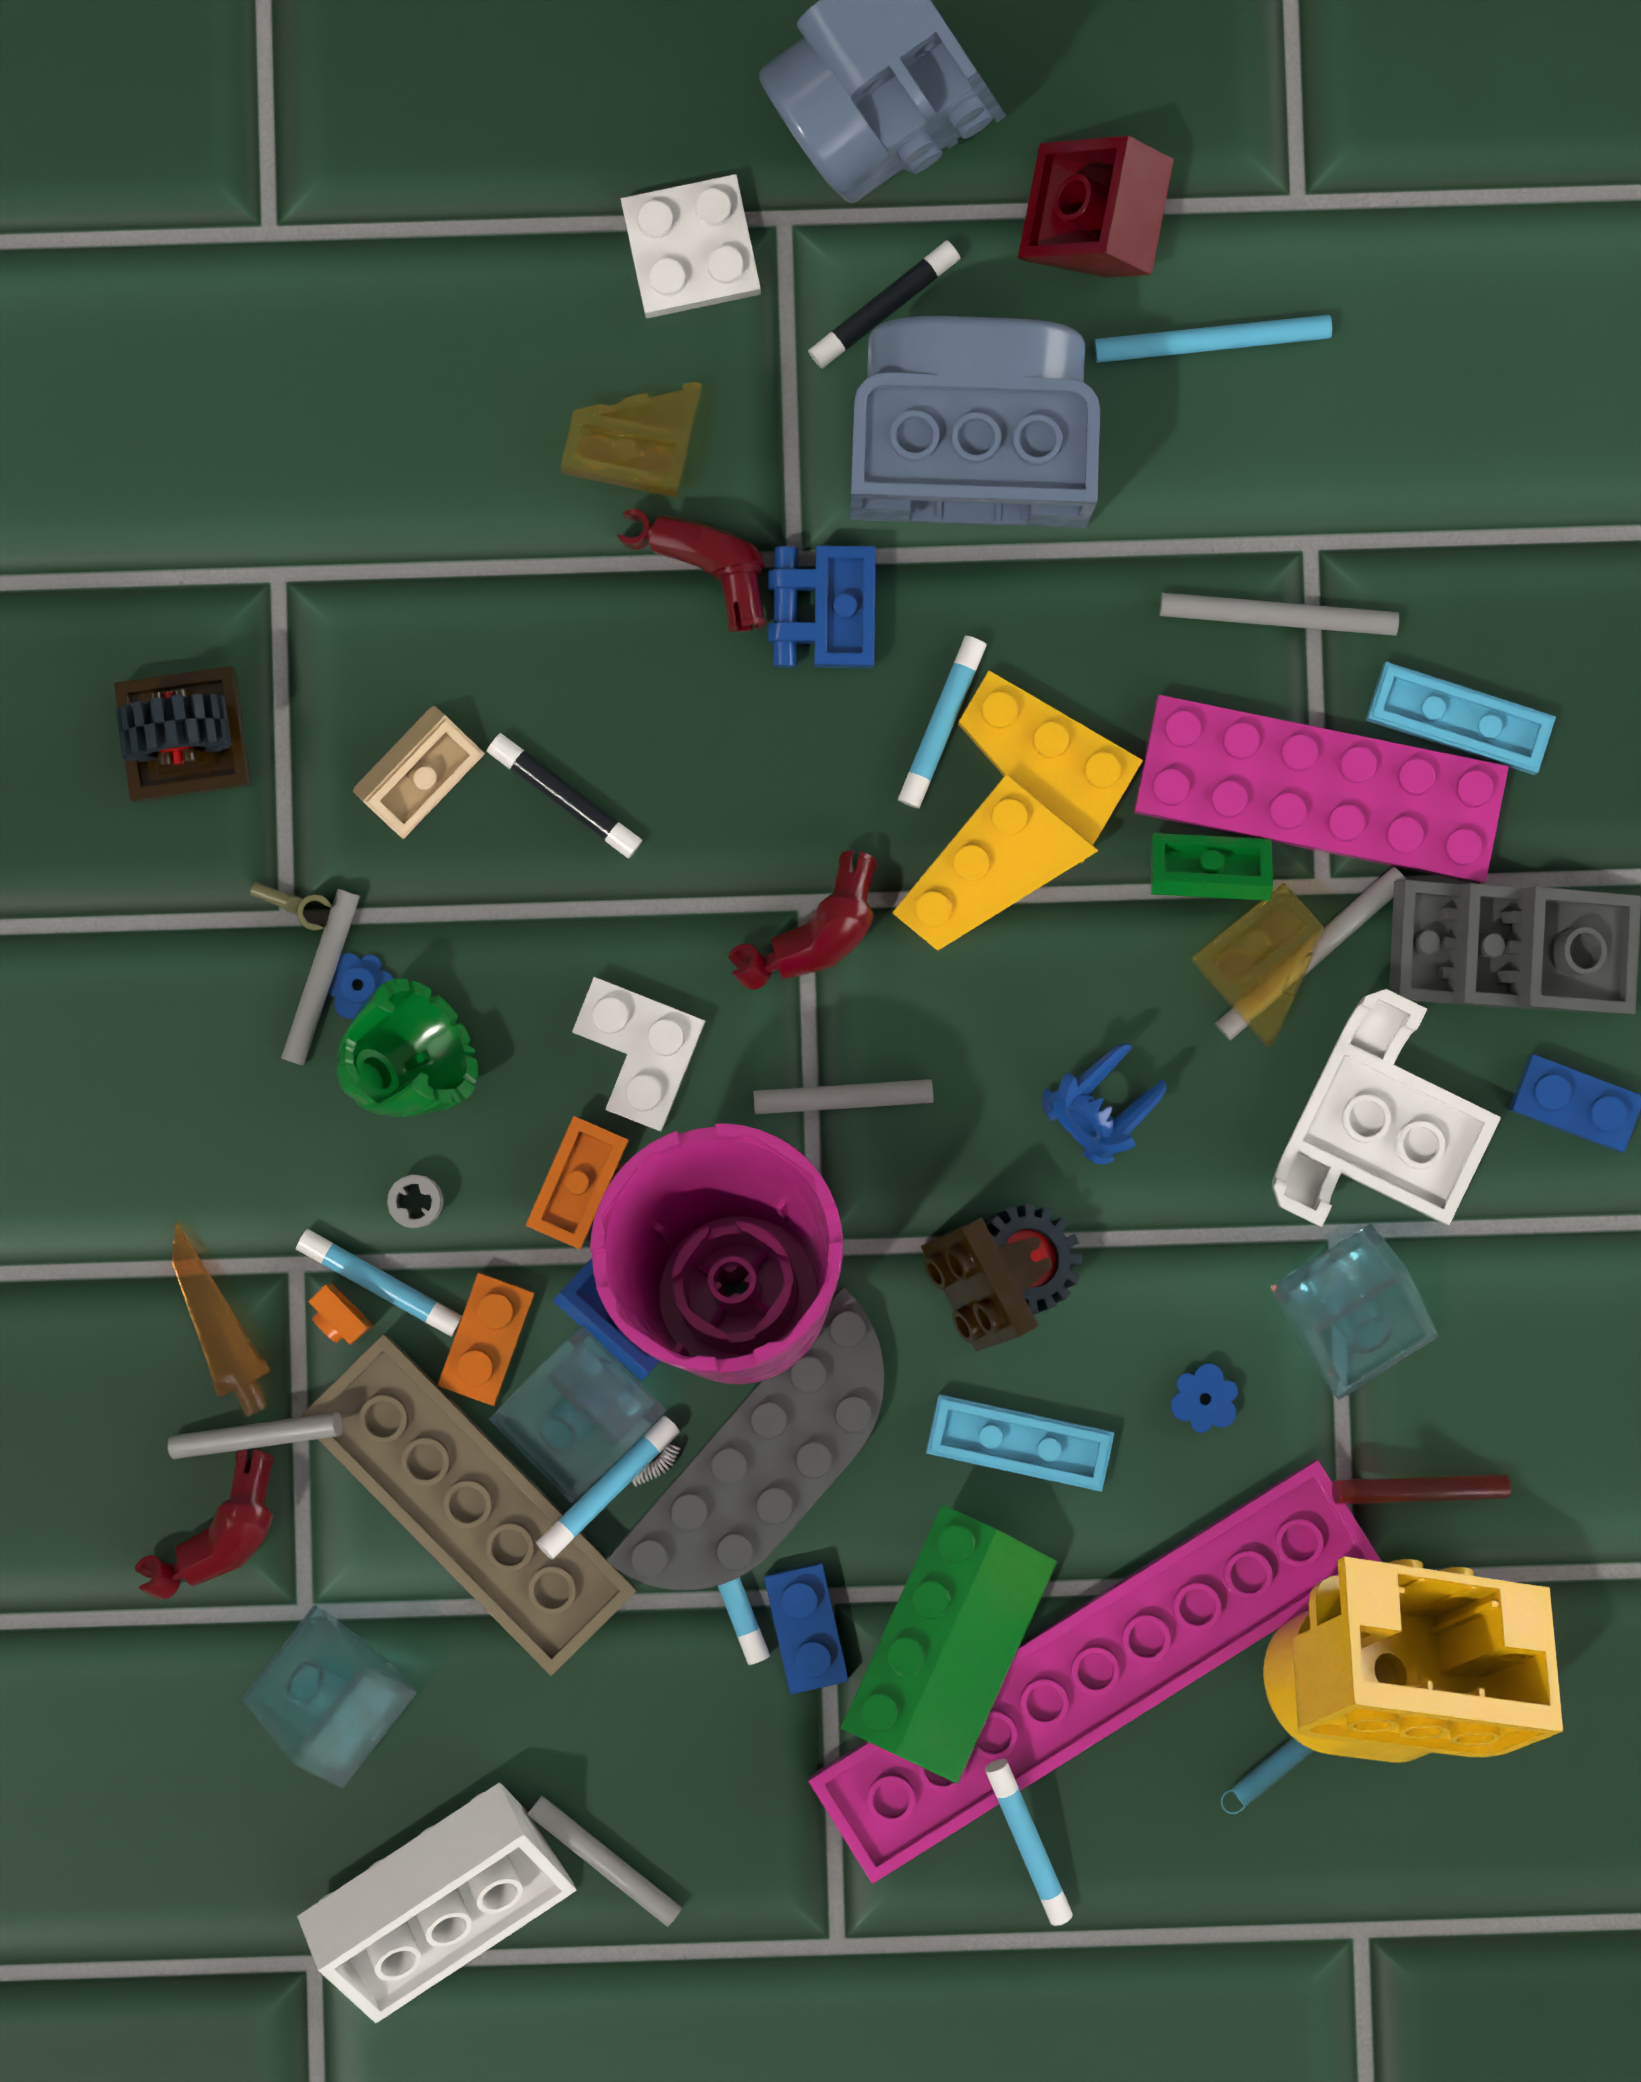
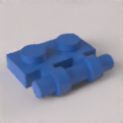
[767,546,876,668]

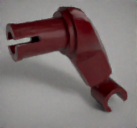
[617,509,766,633]
[728,850,877,990]
[135,1449,274,1600]

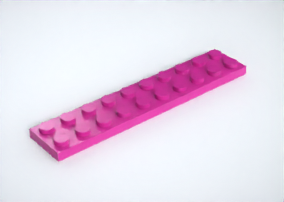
[808,1458,1382,1884]

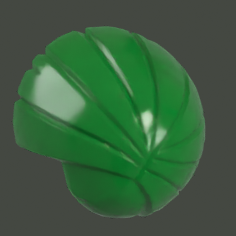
[336,978,478,1117]

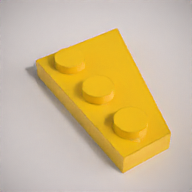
[958,671,1143,864]
[892,774,1099,951]

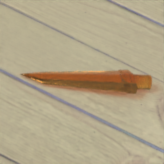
[172,1221,270,1417]

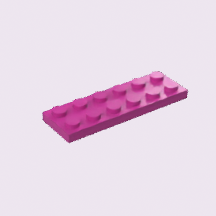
[1133,695,1509,884]

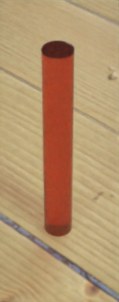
[1332,1475,1511,1504]

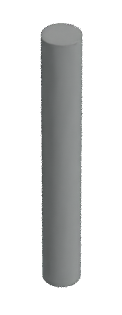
[281,889,360,1066]
[753,1079,933,1115]
[168,1412,343,1459]
[527,1795,682,1927]

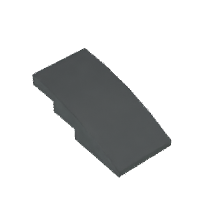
[1389,880,1641,1015]

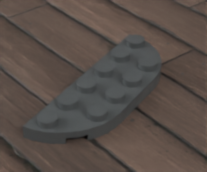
[605,1287,884,1590]

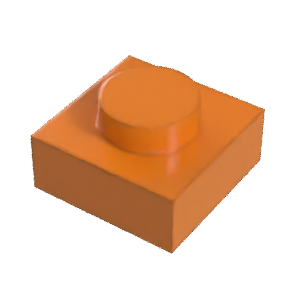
[308,1283,375,1345]

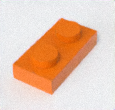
[525,1116,629,1250]
[437,1272,536,1406]

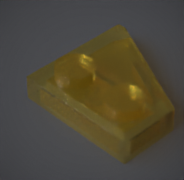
[561,382,701,498]
[1192,883,1324,1048]

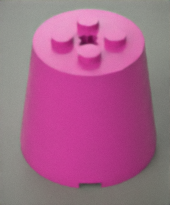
[590,1124,843,1384]

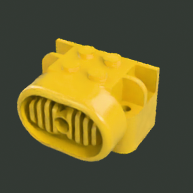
[1263,1556,1563,1763]

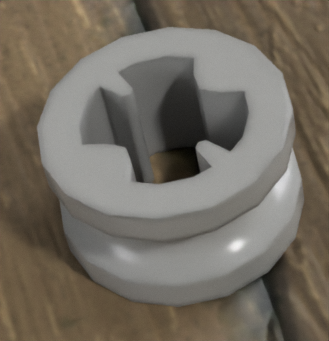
[387,1175,444,1228]

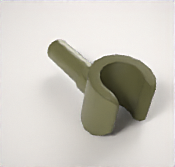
[250,882,332,930]

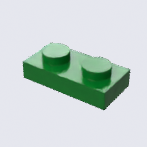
[1150,833,1273,901]

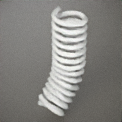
[632,1444,681,1487]

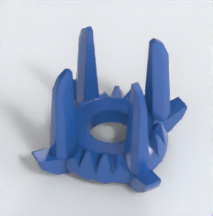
[1042,1043,1166,1164]

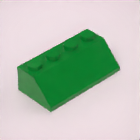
[840,1504,1057,1784]

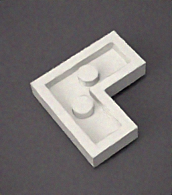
[572,977,706,1132]

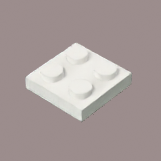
[621,174,761,319]

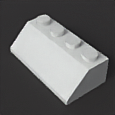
[297,1782,577,2023]

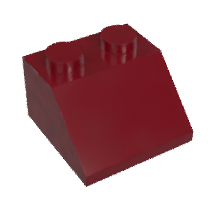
[1018,135,1174,277]

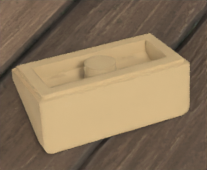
[353,706,485,839]

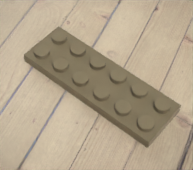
[300,1333,638,1676]

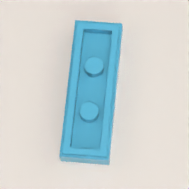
[1365,662,1556,775]
[926,1394,1114,1492]

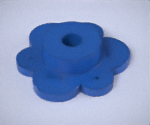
[328,953,394,1019]
[1170,1363,1238,1433]

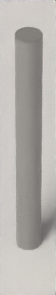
[1159,592,1399,636]
[1215,867,1406,1041]

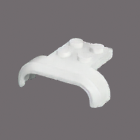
[1272,989,1501,1227]

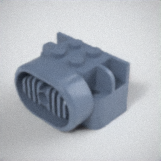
[759,0,1006,203]
[850,316,1100,528]

